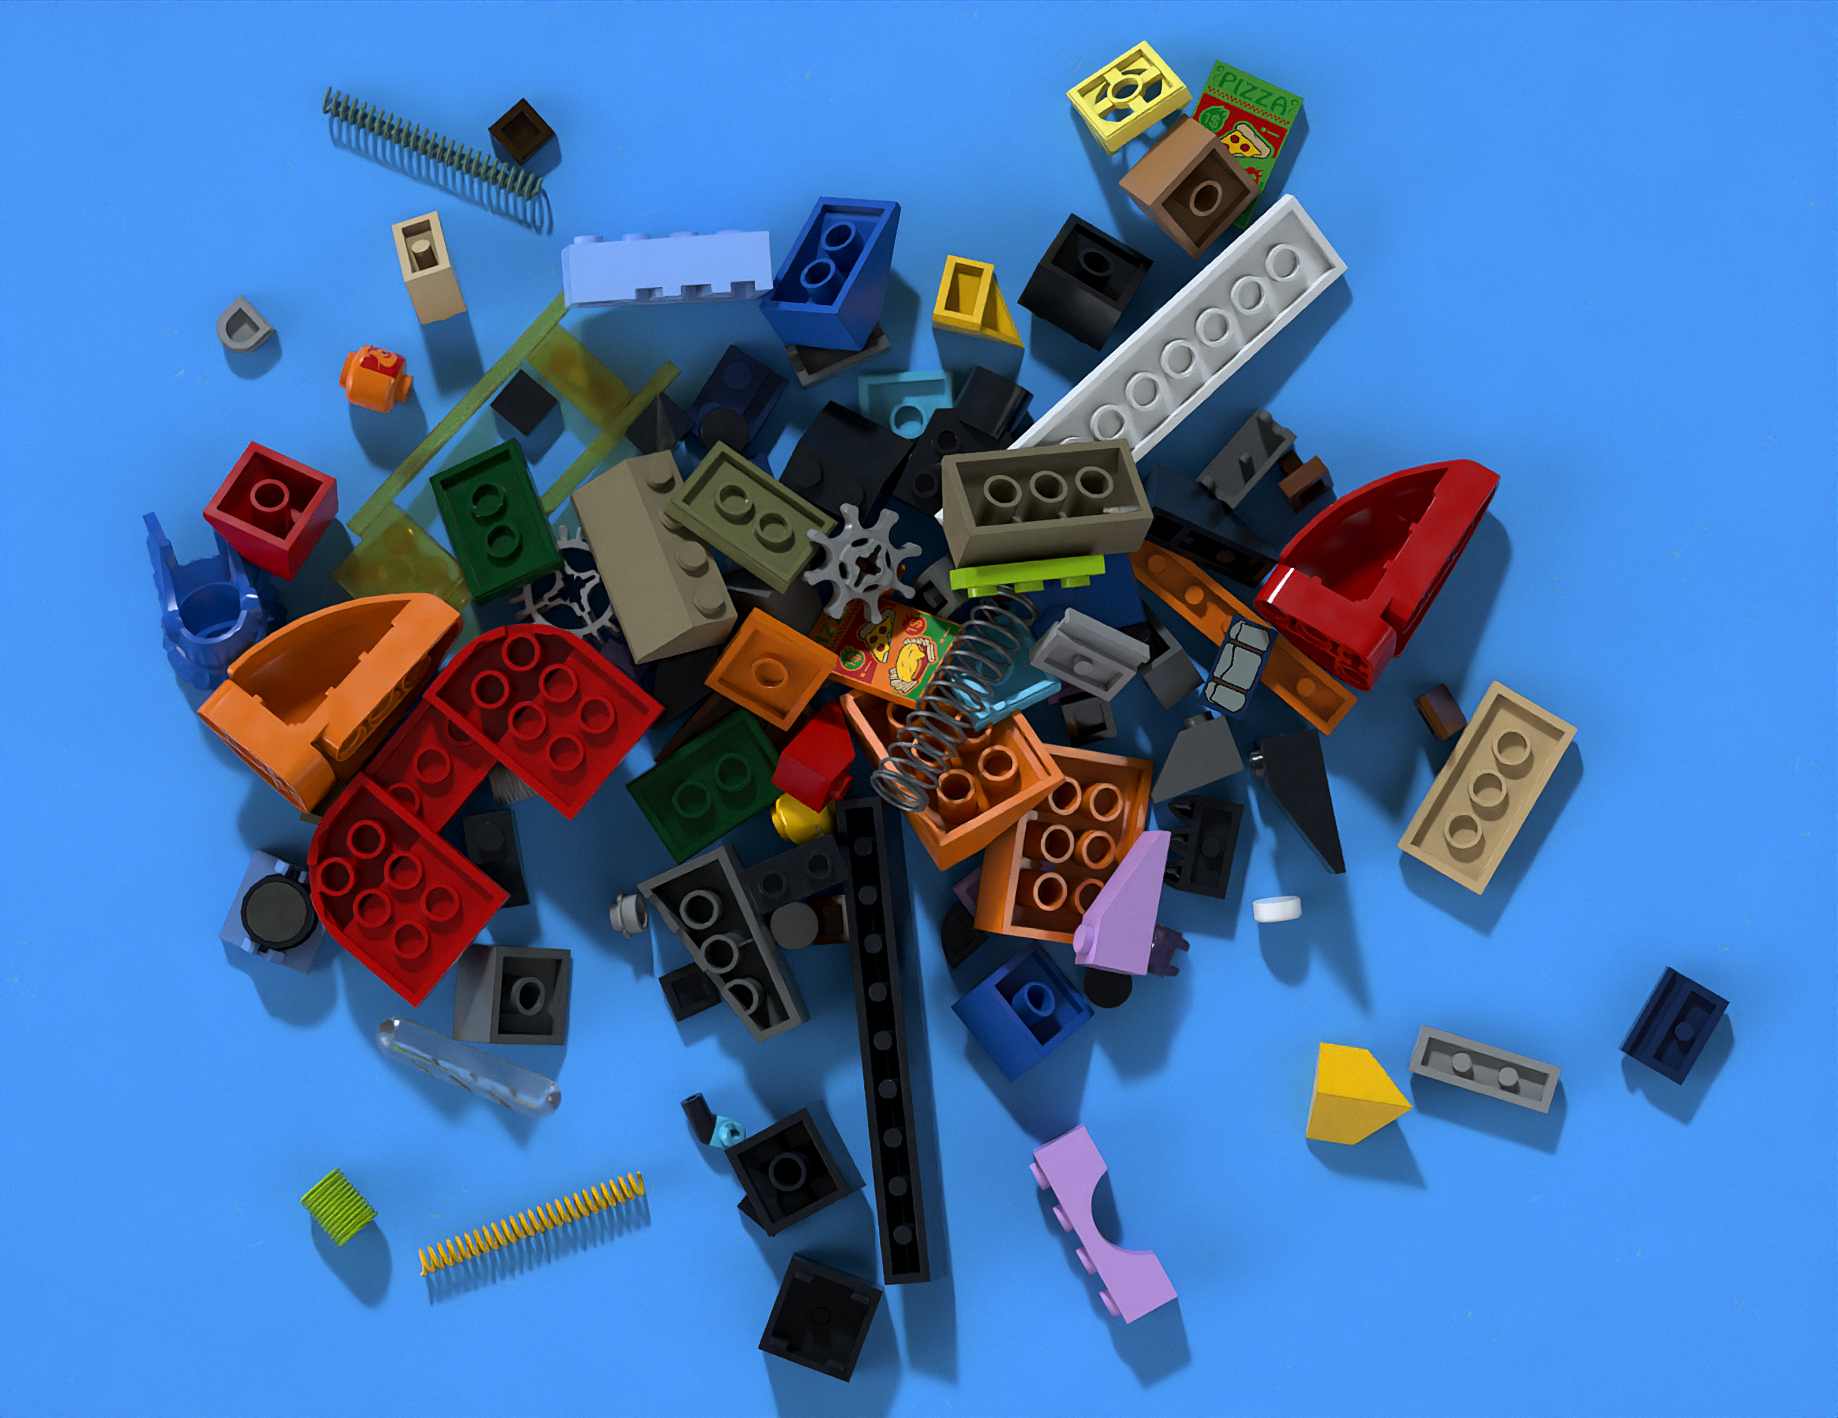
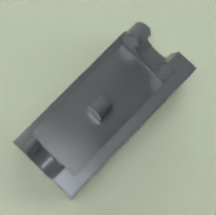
[784,321,891,391]
[1196,409,1297,511]

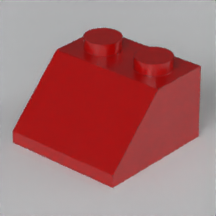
[203,441,339,582]

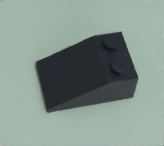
[1247,729,1346,874]

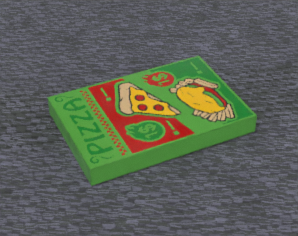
[1191,59,1304,231]

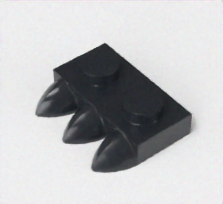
[1163,795,1244,900]

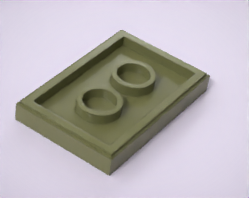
[664,440,838,595]

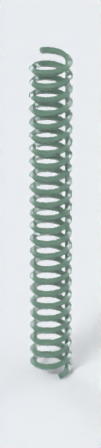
[322,86,543,201]

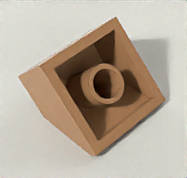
[1118,113,1262,261]

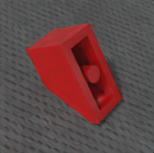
[771,698,856,813]

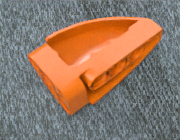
[197,593,463,815]

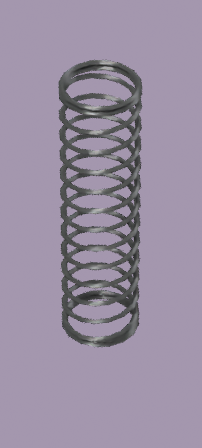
[870,585,1040,813]

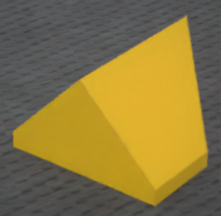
[932,255,1025,348]
[1305,1042,1413,1145]

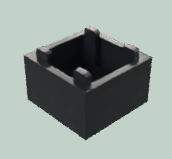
[758,1252,883,1383]

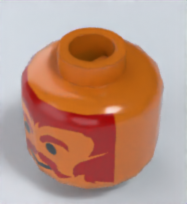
[339,344,414,414]

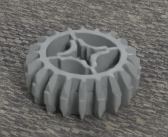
[508,525,622,649]

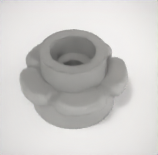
[609,892,648,939]

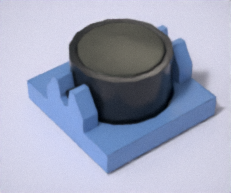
[218,848,327,975]

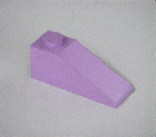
[1073,830,1171,975]

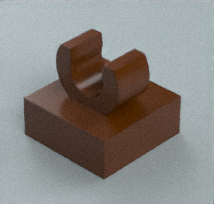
[1277,449,1334,514]

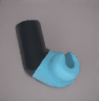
[680,1093,746,1150]

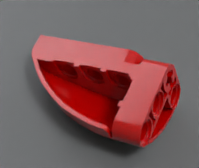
[1253,459,1501,692]

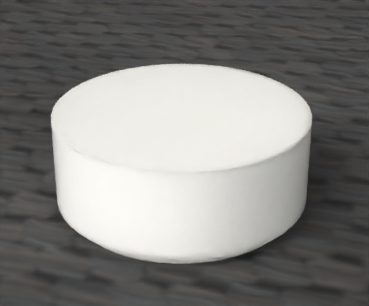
[1252,896,1302,922]

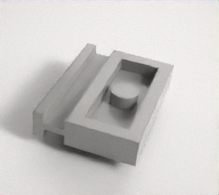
[1029,607,1150,702]

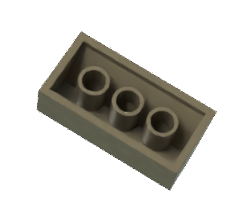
[941,439,1154,569]
[570,450,738,665]

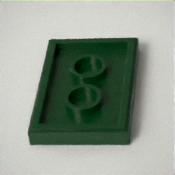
[429,438,566,606]
[624,706,786,866]

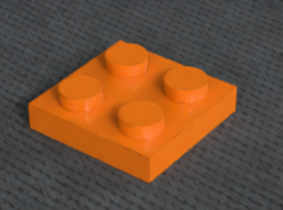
[704,607,838,732]

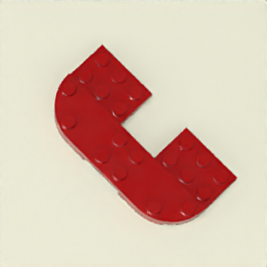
[307,623,666,1008]

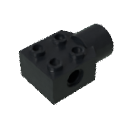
[890,365,1034,522]

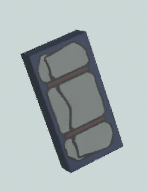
[1197,614,1279,722]

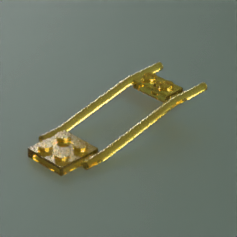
[330,288,682,613]

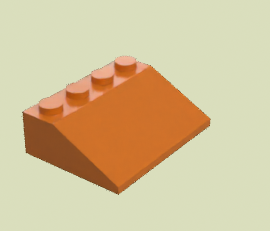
[840,676,1065,872]
[973,743,1154,944]

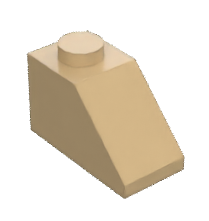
[391,211,467,325]

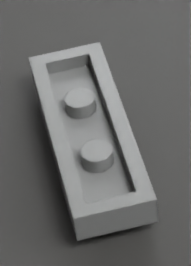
[1407,1024,1562,1114]

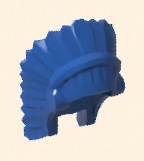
[143,512,288,691]

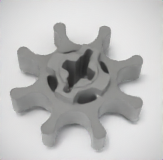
[800,503,922,624]

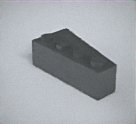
[636,843,811,1043]

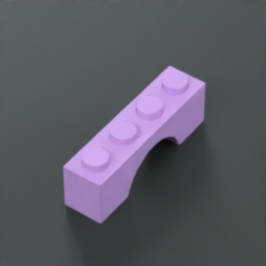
[1029,1123,1178,1324]

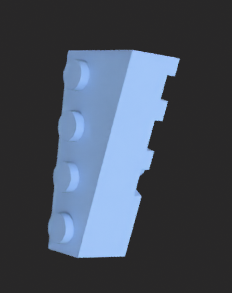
[561,230,773,309]

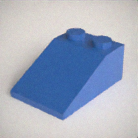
[759,196,901,351]

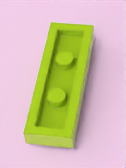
[949,554,1106,598]

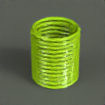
[299,1168,378,1247]

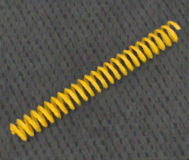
[418,1171,644,1277]

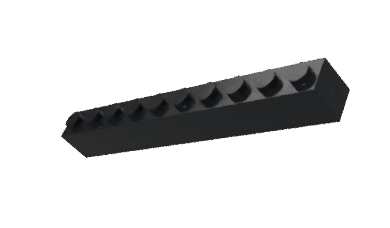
[835,796,948,1285]

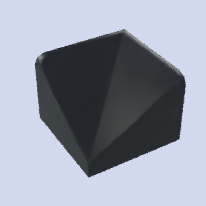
[625,391,697,455]

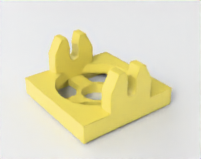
[1066,40,1193,158]

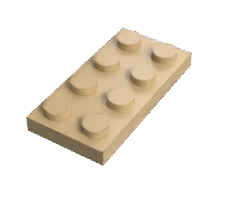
[1396,680,1578,895]

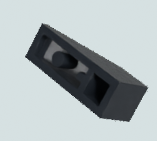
[1142,464,1280,589]

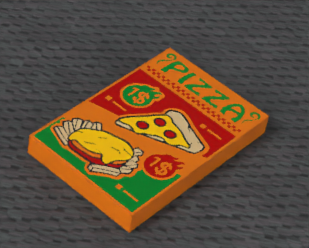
[807,595,967,711]

